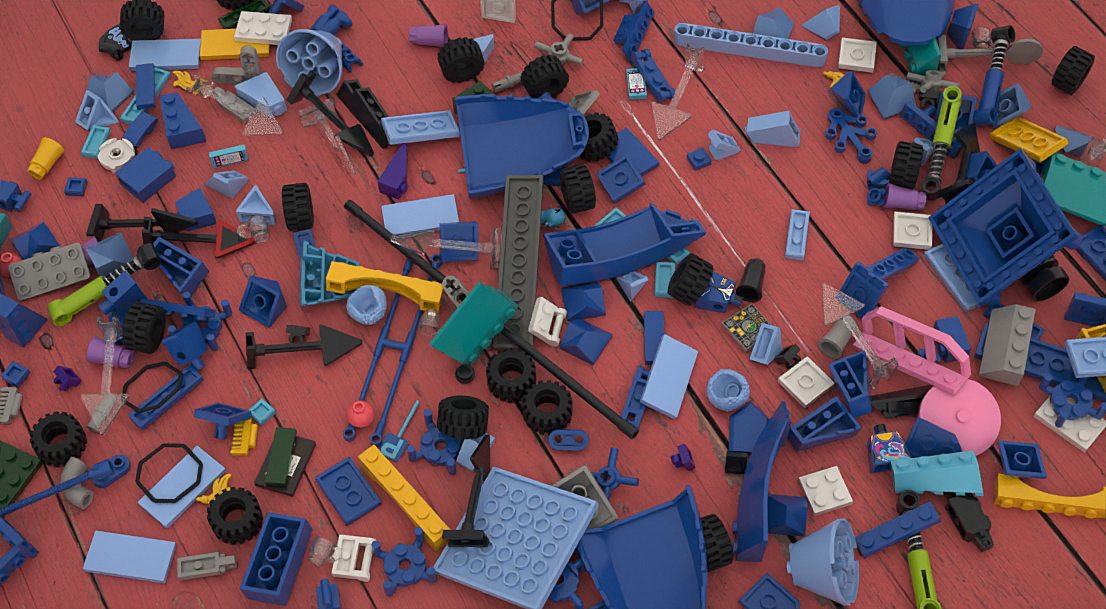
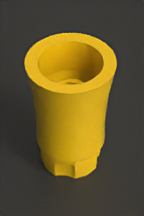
[27,137,65,180]

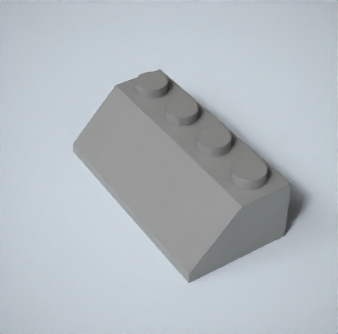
[978,304,1036,386]

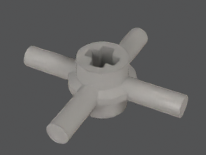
[534,33,584,66]
[907,70,960,93]

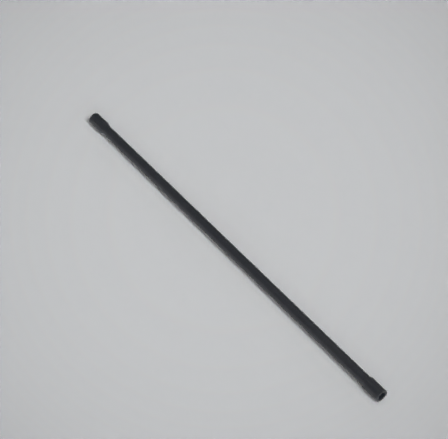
[344,200,639,440]

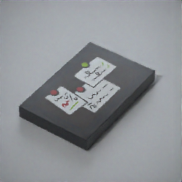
[254,436,316,497]

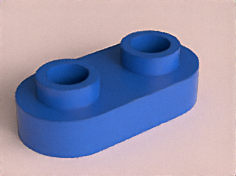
[548,429,589,450]
[92,455,131,488]

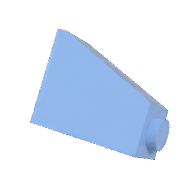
[235,72,287,118]
[745,111,801,147]

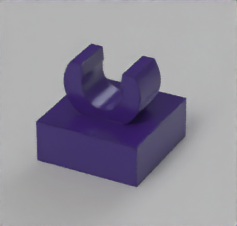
[53,366,81,391]
[671,444,696,471]

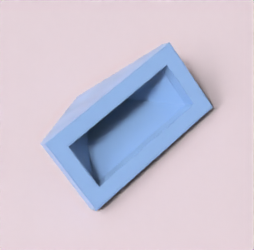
[617,271,648,302]
[750,323,782,365]

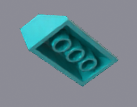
[900,38,941,76]

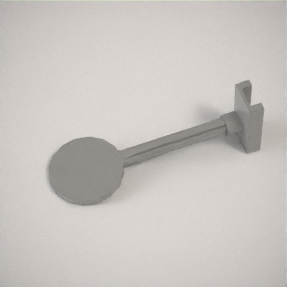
[938,34,1043,72]

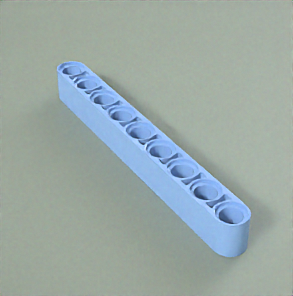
[674,23,828,67]

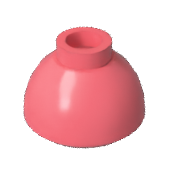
[0,252,23,277]
[347,401,375,428]

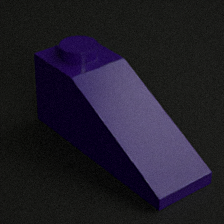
[378,143,408,200]

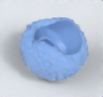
[346,285,387,325]
[707,369,750,412]

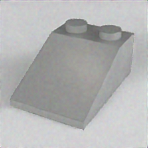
[551,462,619,529]

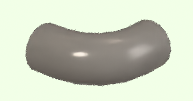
[60,456,94,509]

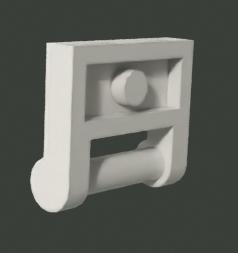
[528,297,567,346]
[331,535,377,582]

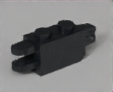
[945,492,994,552]

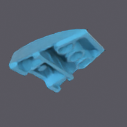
[298,240,359,306]

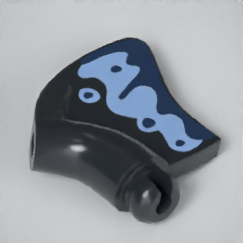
[99,24,132,61]

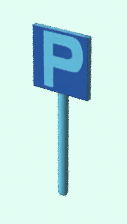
[379,400,419,462]

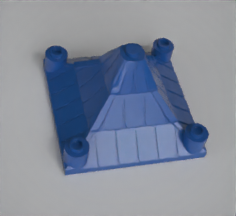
[928,148,1082,307]

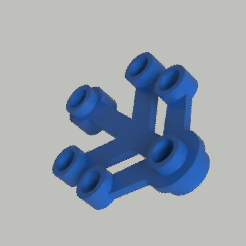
[825,108,877,163]

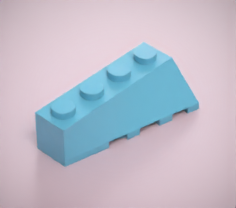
[891,450,983,496]

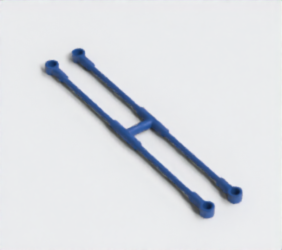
[343,249,443,447]

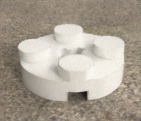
[98,138,136,173]

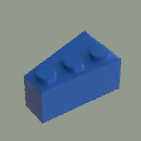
[160,92,207,149]
[153,237,209,295]
[0,293,48,348]
[828,350,872,418]
[787,396,862,452]

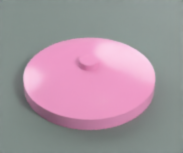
[918,379,1001,456]

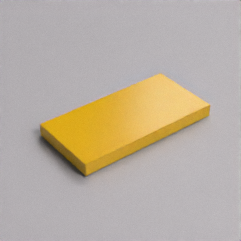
[200,29,270,60]
[989,117,1068,163]

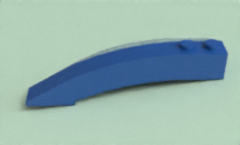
[543,203,706,286]
[732,401,791,562]

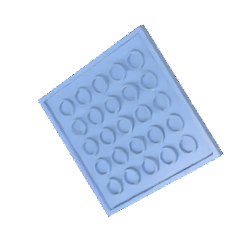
[434,466,599,609]

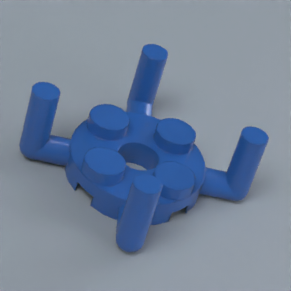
[168,292,232,351]
[1039,374,1106,428]
[407,409,465,475]
[371,527,437,597]
[547,557,586,609]

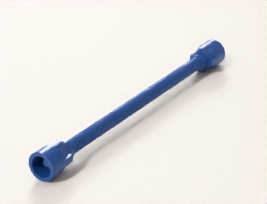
[0,459,115,516]

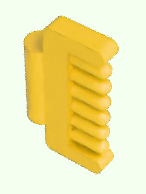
[230,418,258,456]

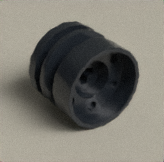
[1019,255,1070,301]

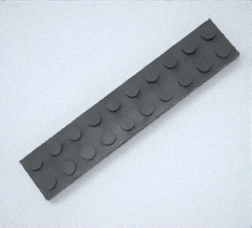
[494,175,544,351]

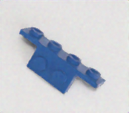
[613,1,654,62]

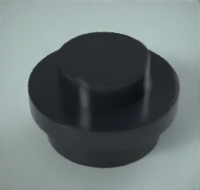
[455,364,475,384]

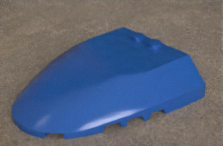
[859,0,955,46]
[455,94,589,199]
[577,485,708,609]

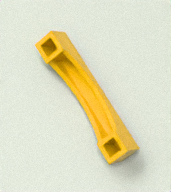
[326,261,444,313]
[358,445,450,552]
[994,473,1106,519]

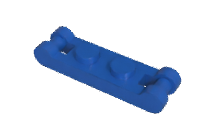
[631,49,676,102]
[621,366,650,430]

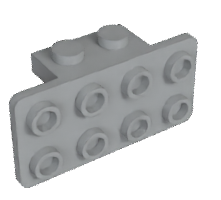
[8,243,91,300]

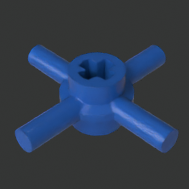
[592,447,639,500]

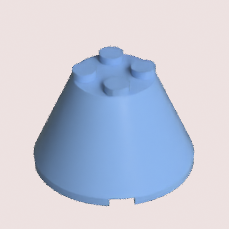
[276,29,342,96]
[786,519,859,606]

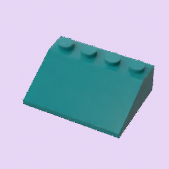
[1041,153,1106,227]
[429,282,519,366]

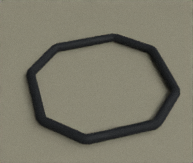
[551,0,603,41]
[121,361,183,413]
[135,443,203,503]

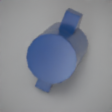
[867,167,890,190]

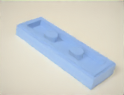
[785,209,810,261]

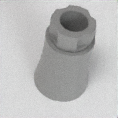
[818,315,857,359]

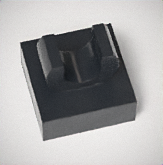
[918,90,939,108]
[286,325,310,343]
[774,344,801,369]
[725,451,747,474]

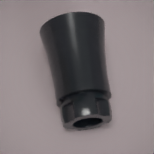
[736,258,766,302]

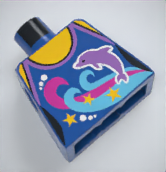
[867,424,911,474]

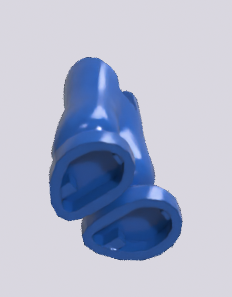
[309,4,353,35]

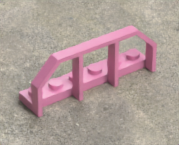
[853,306,971,395]

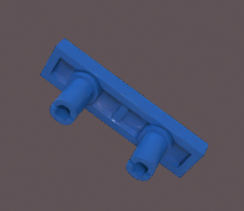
[900,101,963,159]

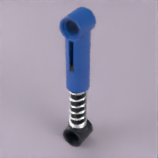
[973,25,1016,127]

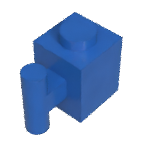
[0,180,32,212]
[315,579,342,609]

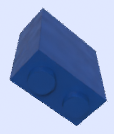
[115,147,176,203]

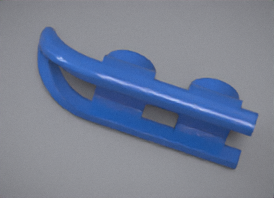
[341,43,363,73]

